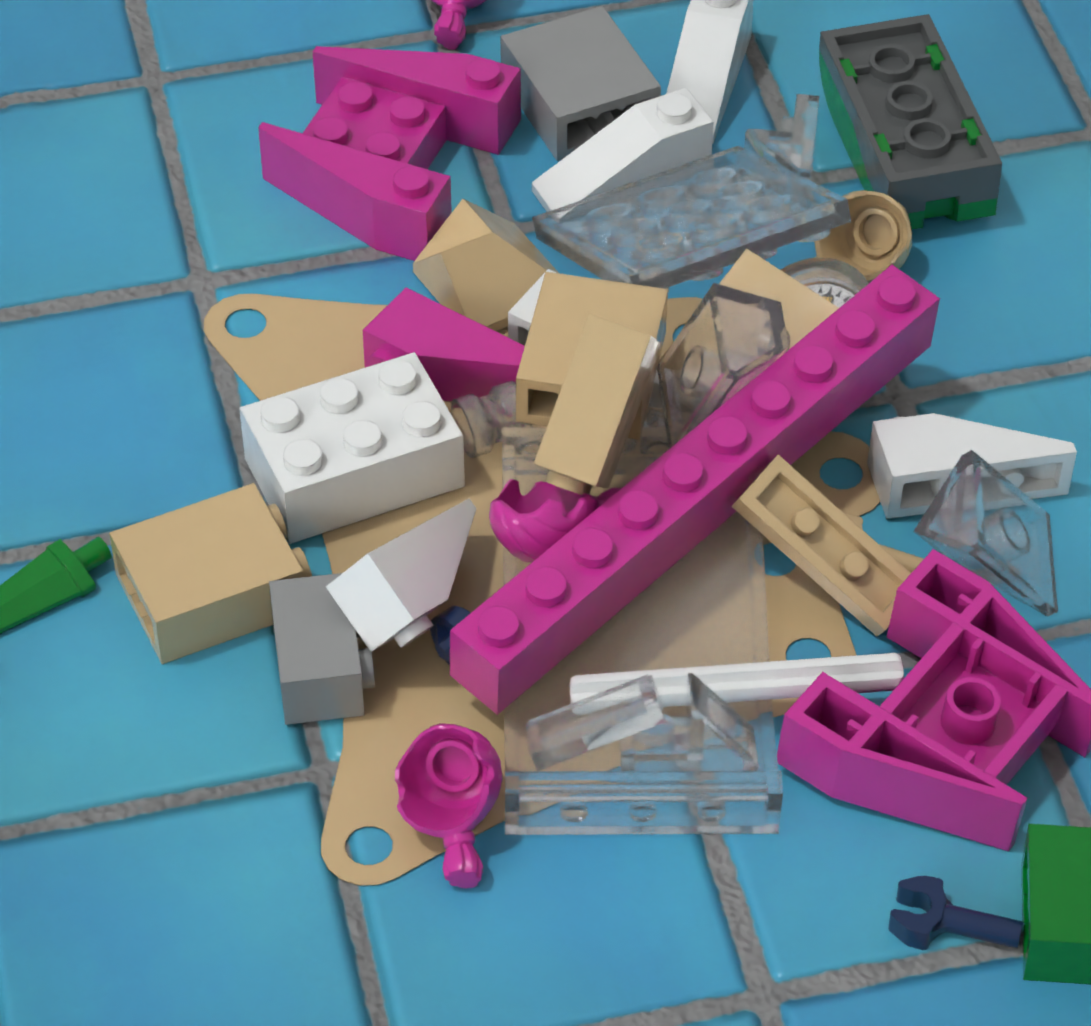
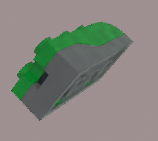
[819,14,1002,230]

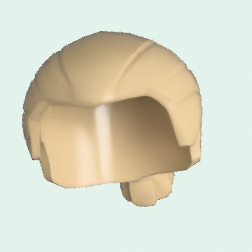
[788,190,912,288]

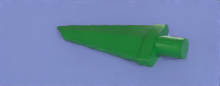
[0,537,112,634]

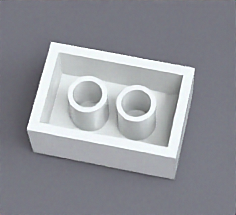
[239,352,465,544]

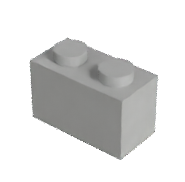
[269,573,375,725]

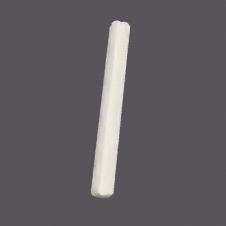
[569,653,904,713]

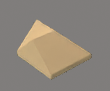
[413,199,559,331]

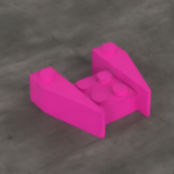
[258,46,521,261]
[775,549,1091,851]

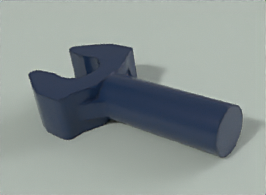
[888,876,1024,950]

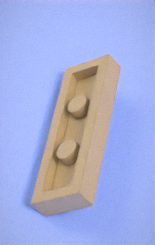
[731,454,911,637]

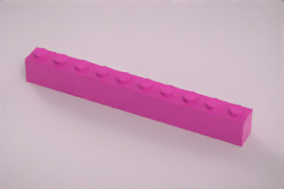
[450,264,940,715]

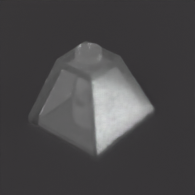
[657,283,790,448]

